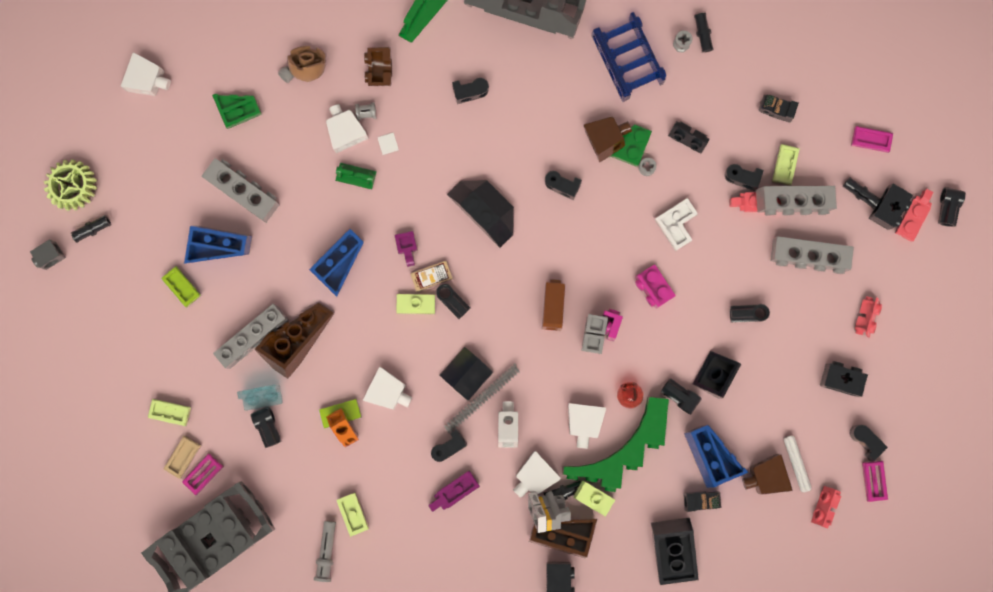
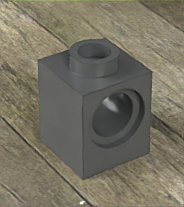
[30,239,66,270]

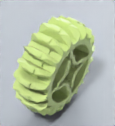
[43,159,97,211]

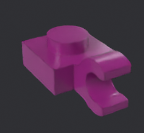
[395,231,418,267]

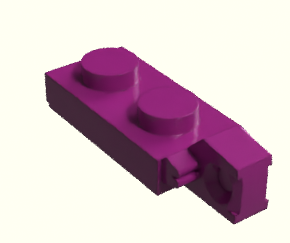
[428,470,480,512]

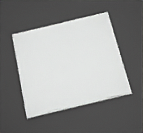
[377,133,399,155]

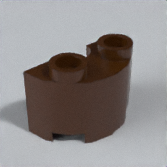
[364,47,392,86]

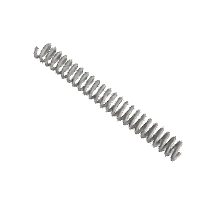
[444,363,520,433]

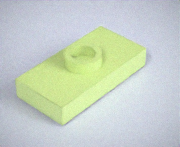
[772,144,800,186]
[396,294,435,314]
[148,399,191,426]
[573,481,615,517]

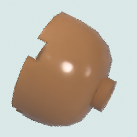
[287,46,326,82]

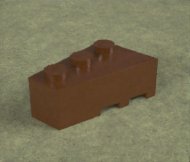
[529,519,597,559]

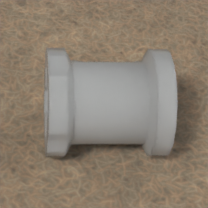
[673,31,693,53]
[355,102,377,121]

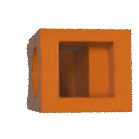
[326,408,359,447]

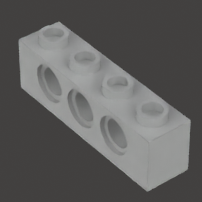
[202,158,279,223]
[756,186,837,216]
[771,236,854,274]
[213,304,289,369]

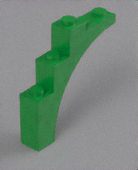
[562,397,669,492]

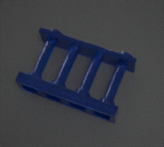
[591,12,666,102]

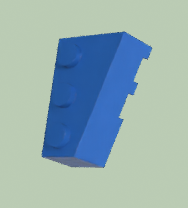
[184,226,252,264]
[309,229,364,297]
[684,425,748,488]

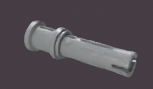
[314,521,336,582]

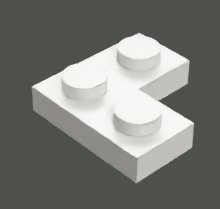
[655,198,698,251]

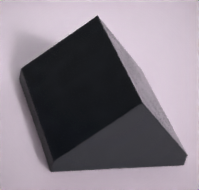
[439,347,493,401]
[693,351,741,399]

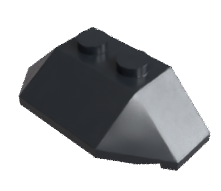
[447,180,514,248]

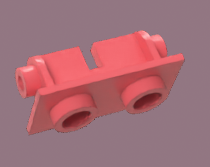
[854,296,882,338]
[811,486,842,529]

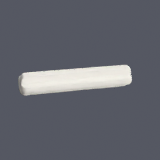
[784,436,812,492]

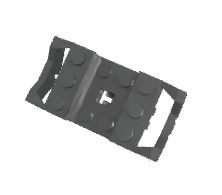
[464,0,586,39]
[141,481,275,592]

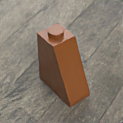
[542,279,565,331]

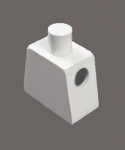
[121,53,171,96]
[326,104,369,153]
[363,367,413,410]
[498,401,518,448]
[568,403,606,449]
[513,451,561,498]

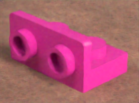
[635,264,676,309]
[602,309,623,342]

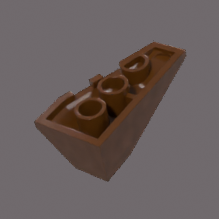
[255,303,334,379]

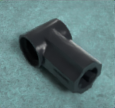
[938,187,966,227]
[436,284,471,319]
[730,304,770,323]
[661,378,702,415]
[250,406,282,448]

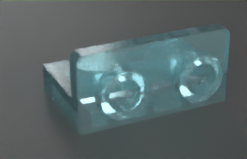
[237,384,283,411]

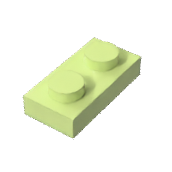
[336,493,369,537]

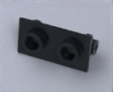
[668,121,709,154]

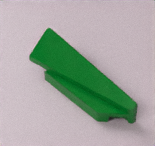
[398,0,448,43]

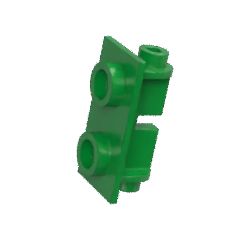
[335,163,377,190]

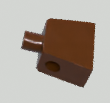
[583,117,632,162]
[742,454,793,495]

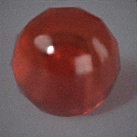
[617,382,644,409]

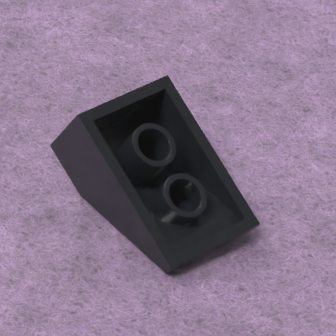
[651,518,699,585]

